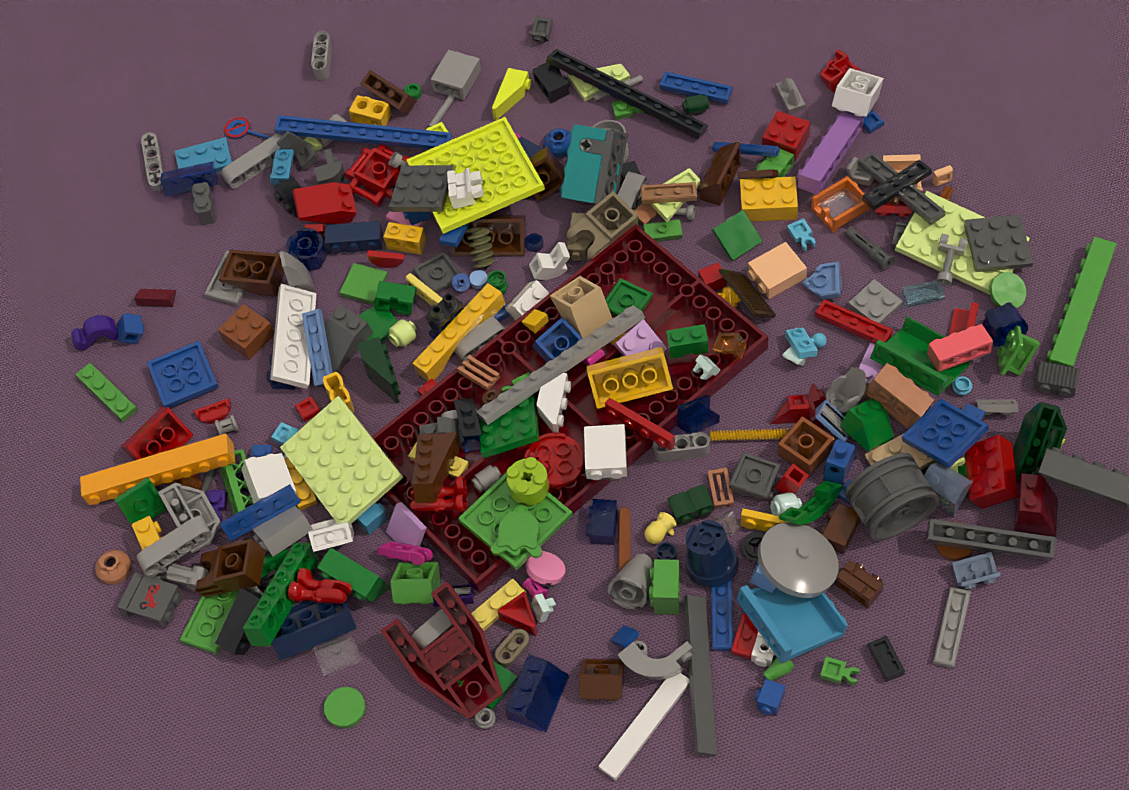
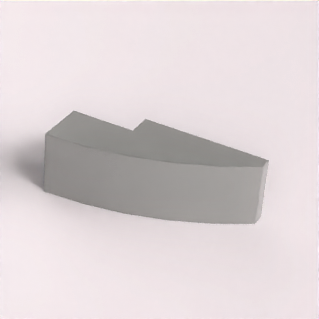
[279,251,315,292]

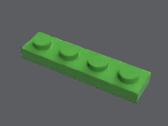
[75,363,137,422]

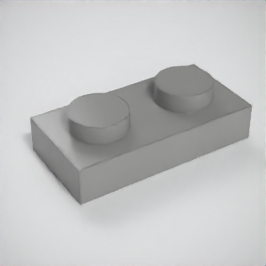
[976,399,1018,415]

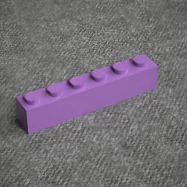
[797,111,864,195]

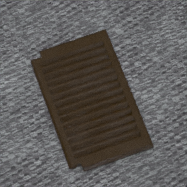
[719,269,776,318]

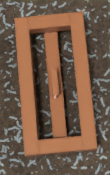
[457,355,500,391]
[708,468,734,509]

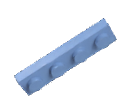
[302,309,333,387]

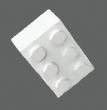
[832,68,884,117]

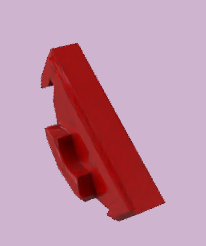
[367,250,405,268]
[193,398,231,424]

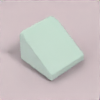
[782,347,807,366]

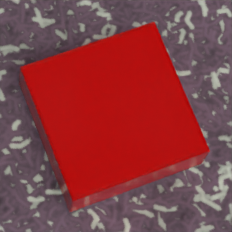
[295,396,321,422]

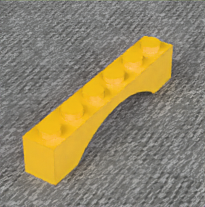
[413,283,505,381]

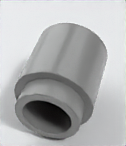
[471,465,502,493]

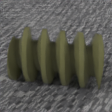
[466,227,495,268]

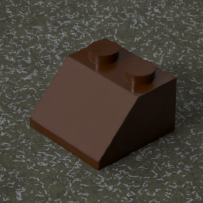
[529,147,565,201]
[579,658,624,701]

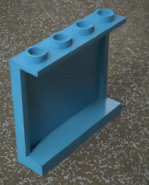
[736,585,848,663]

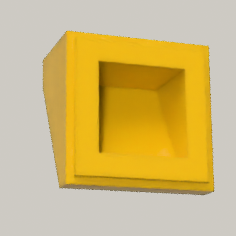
[522,309,549,333]

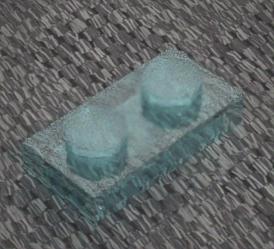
[902,281,945,307]

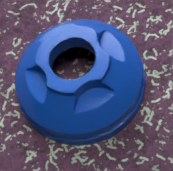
[543,128,571,158]

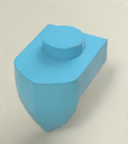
[271,422,299,445]

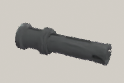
[844,226,895,270]

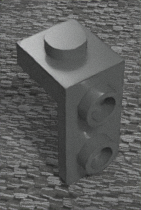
[276,131,319,170]

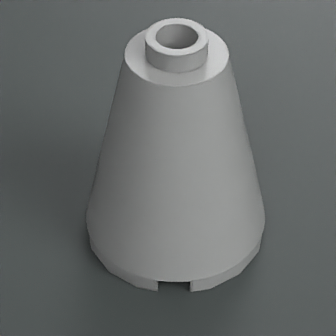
[608,554,653,609]

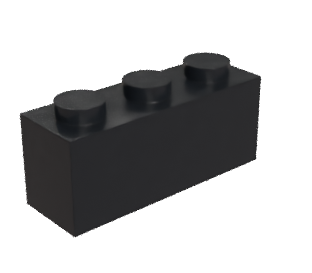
[215,588,262,655]

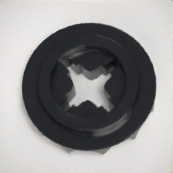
[741,532,765,562]

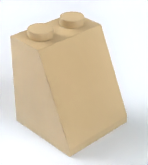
[550,276,612,339]

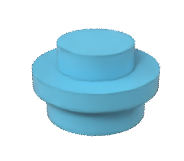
[952,376,972,396]

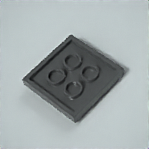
[389,165,455,212]
[964,215,1033,272]

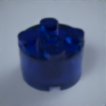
[286,228,327,271]
[982,302,1028,347]

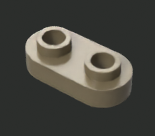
[495,629,530,667]

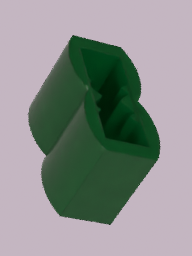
[667,485,714,525]

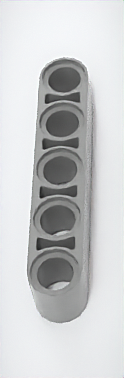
[220,134,299,189]

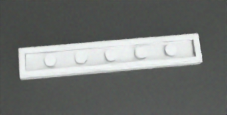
[598,673,690,781]

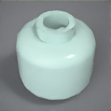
[770,492,802,516]

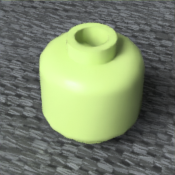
[388,319,417,347]

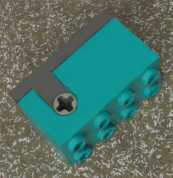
[561,124,628,204]

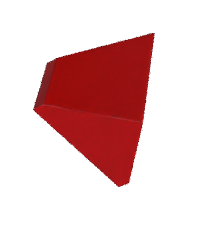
[770,394,809,424]
[498,591,538,636]

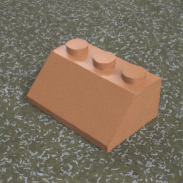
[864,363,934,429]

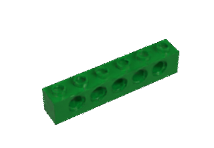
[243,543,319,647]

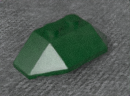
[1013,402,1067,479]

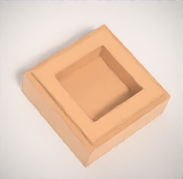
[932,165,953,187]

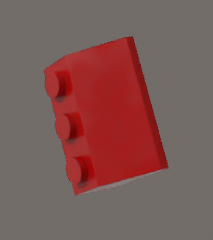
[120,407,194,461]

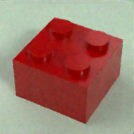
[762,110,810,162]

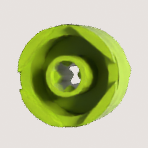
[507,457,549,506]

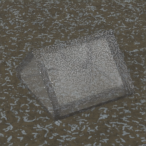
[313,631,363,678]

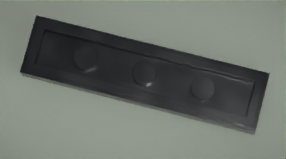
[862,159,932,210]

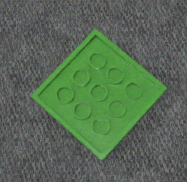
[458,472,573,571]

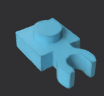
[787,218,816,251]

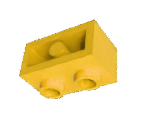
[131,516,164,550]

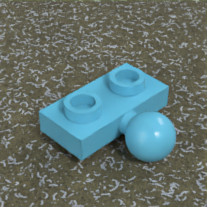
[785,328,827,359]

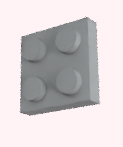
[848,279,903,324]

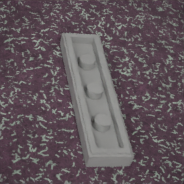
[933,586,971,669]

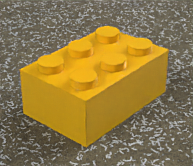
[740,177,798,222]

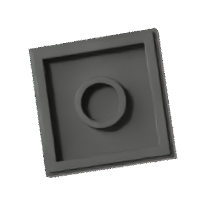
[413,251,461,294]
[729,452,781,501]

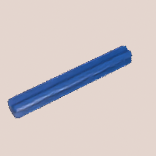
[712,141,780,157]

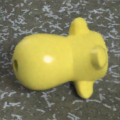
[644,512,677,544]

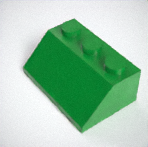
[317,547,390,602]

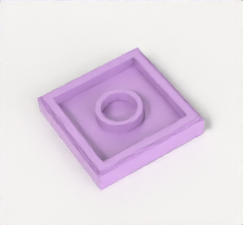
[386,502,427,546]

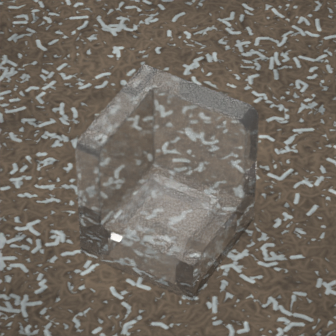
[710,510,740,537]

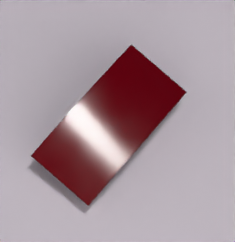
[808,383,826,428]

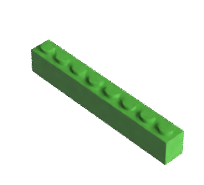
[1046,237,1117,367]

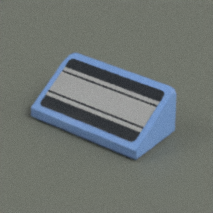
[815,400,849,442]

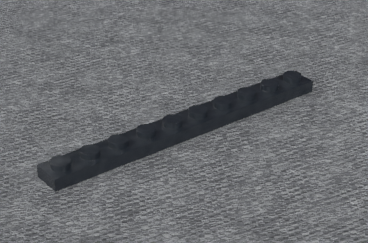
[546,49,708,139]

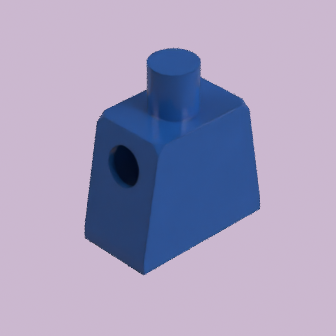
[823,439,856,486]

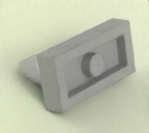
[775,78,805,114]

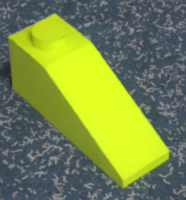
[492,68,531,120]

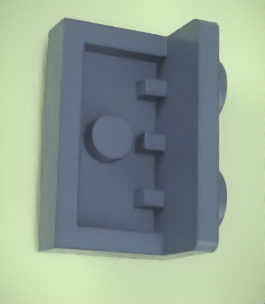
[950,552,1001,590]

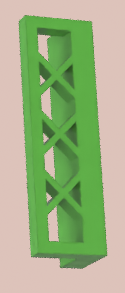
[219,449,254,515]

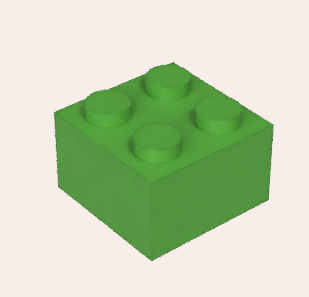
[649,559,680,615]
[390,562,441,605]

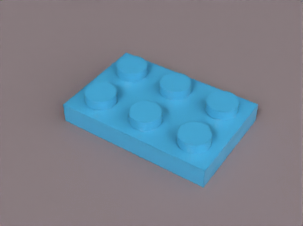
[175,137,232,182]

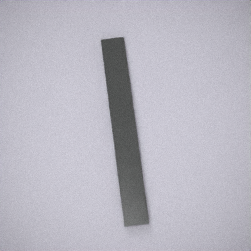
[684,595,717,757]

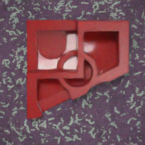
[820,49,860,92]

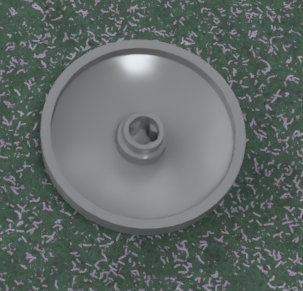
[758,522,839,598]

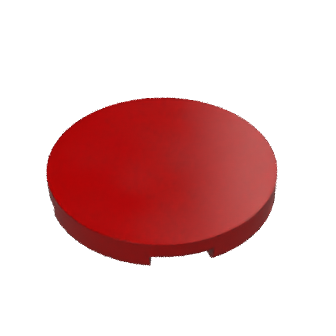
[524,433,584,489]

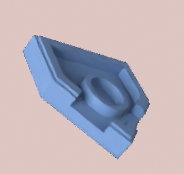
[802,262,842,299]

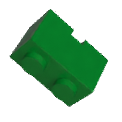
[374,281,416,315]
[666,324,709,359]

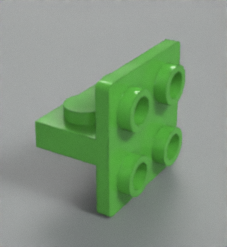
[997,325,1040,375]

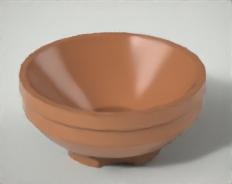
[95,550,132,585]

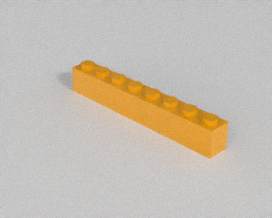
[80,434,235,505]

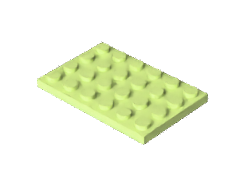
[895,191,1030,295]
[280,396,404,525]

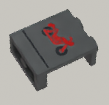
[117,572,182,629]

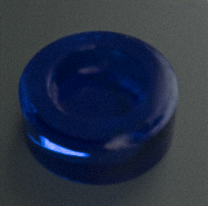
[525,233,544,252]

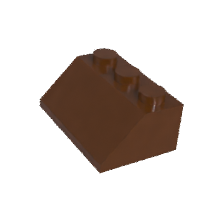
[698,142,741,206]

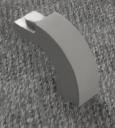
[618,641,695,680]

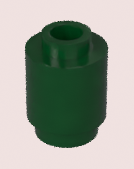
[682,94,709,115]

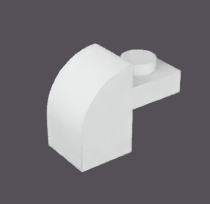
[529,242,570,280]

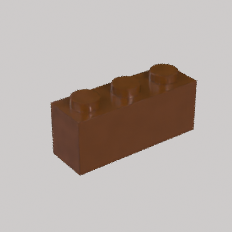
[360,70,417,115]

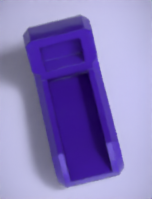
[71,315,118,350]

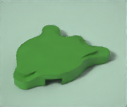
[491,505,542,558]

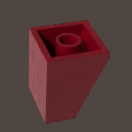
[1014,474,1058,537]

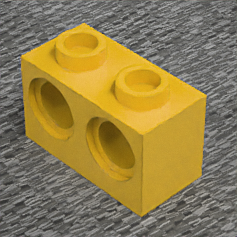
[349,95,392,126]
[384,222,427,255]

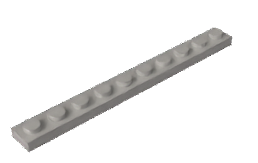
[476,305,645,425]

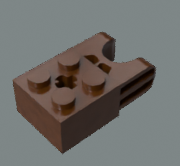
[195,539,265,597]

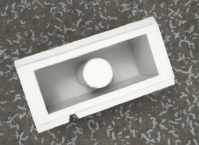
[505,280,549,320]

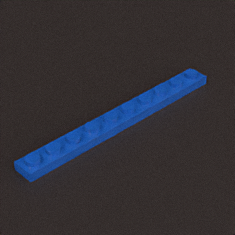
[274,115,452,149]

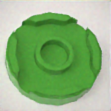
[989,272,1026,310]
[324,687,366,729]

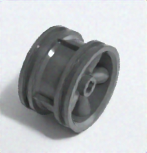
[845,453,939,541]

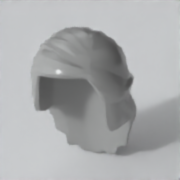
[826,367,867,415]

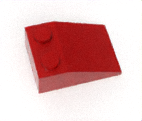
[292,182,357,224]

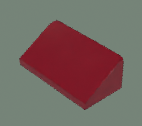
[134,289,176,307]

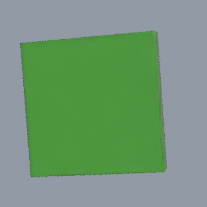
[339,263,388,305]

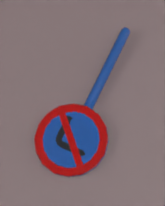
[224,117,271,139]

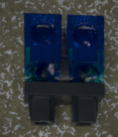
[426,292,464,340]

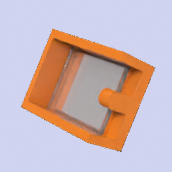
[811,176,870,233]

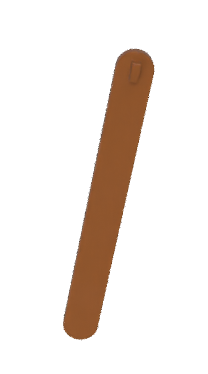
[618,507,630,573]

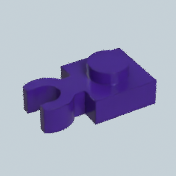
[206,490,227,522]

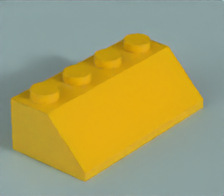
[587,347,673,409]

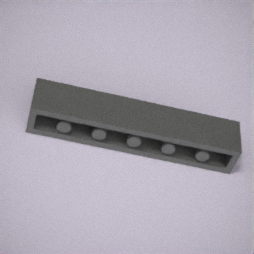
[925,519,1056,562]

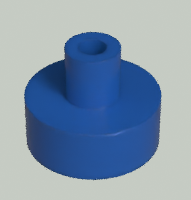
[451,273,470,293]

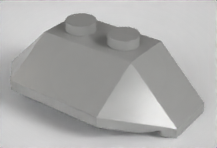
[158,483,221,554]

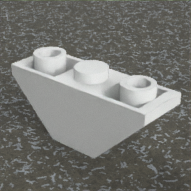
[537,373,571,433]

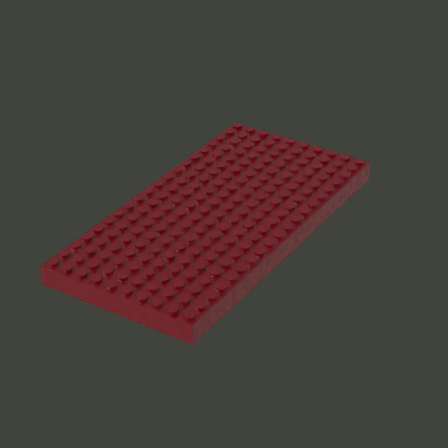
[372,224,768,594]

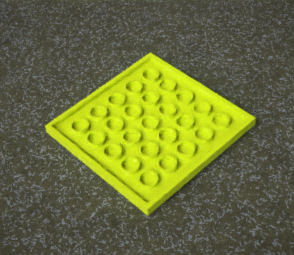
[407,117,545,234]

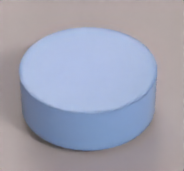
[469,270,488,289]

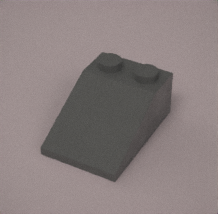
[324,304,373,373]

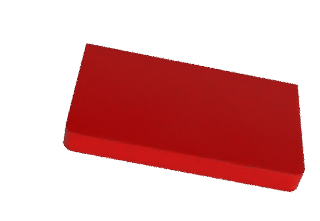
[949,302,979,335]

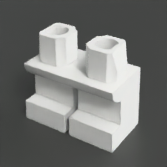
[447,168,484,209]

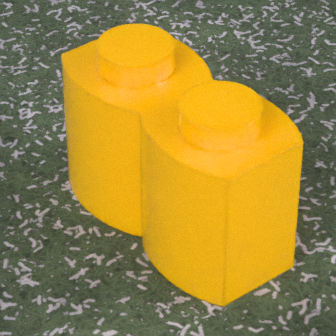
[323,372,354,413]

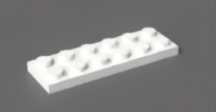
[270,284,316,389]

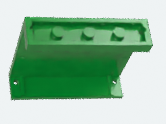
[870,316,971,396]

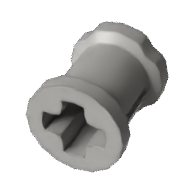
[215,414,239,435]

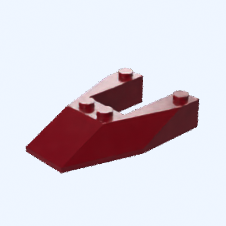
[380,581,503,719]

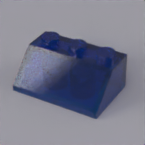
[505,654,569,732]

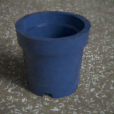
[685,520,739,587]

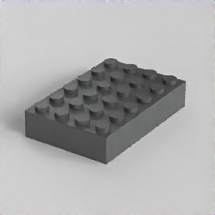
[1038,447,1129,508]

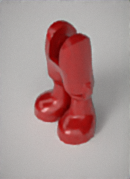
[410,476,467,512]
[288,568,352,604]

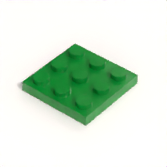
[479,396,539,458]

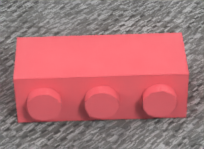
[927,324,993,372]

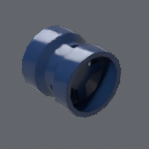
[656,542,677,560]

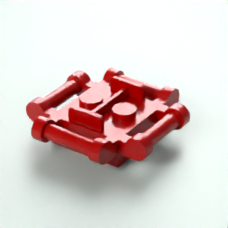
[344,145,411,207]

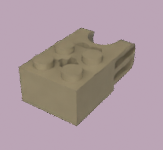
[566,191,639,260]

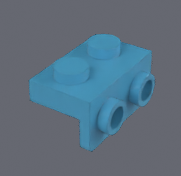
[270,149,294,186]

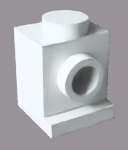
[751,631,775,667]

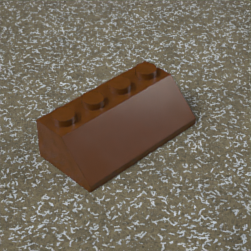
[451,215,526,256]

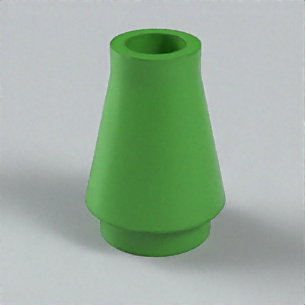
[763,658,795,681]

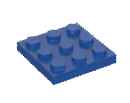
[147,341,219,408]
[902,399,989,468]

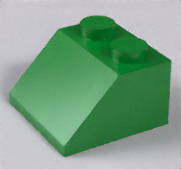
[840,398,894,452]

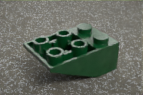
[357,337,401,403]

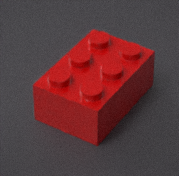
[965,434,1018,509]

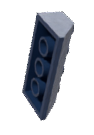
[272,601,357,661]

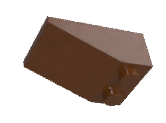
[218,249,285,297]

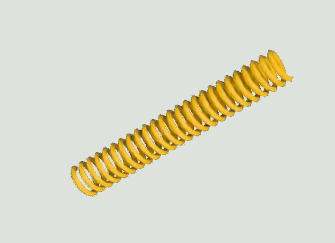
[710,428,787,441]

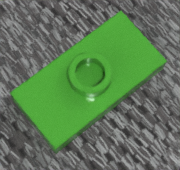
[644,219,683,242]

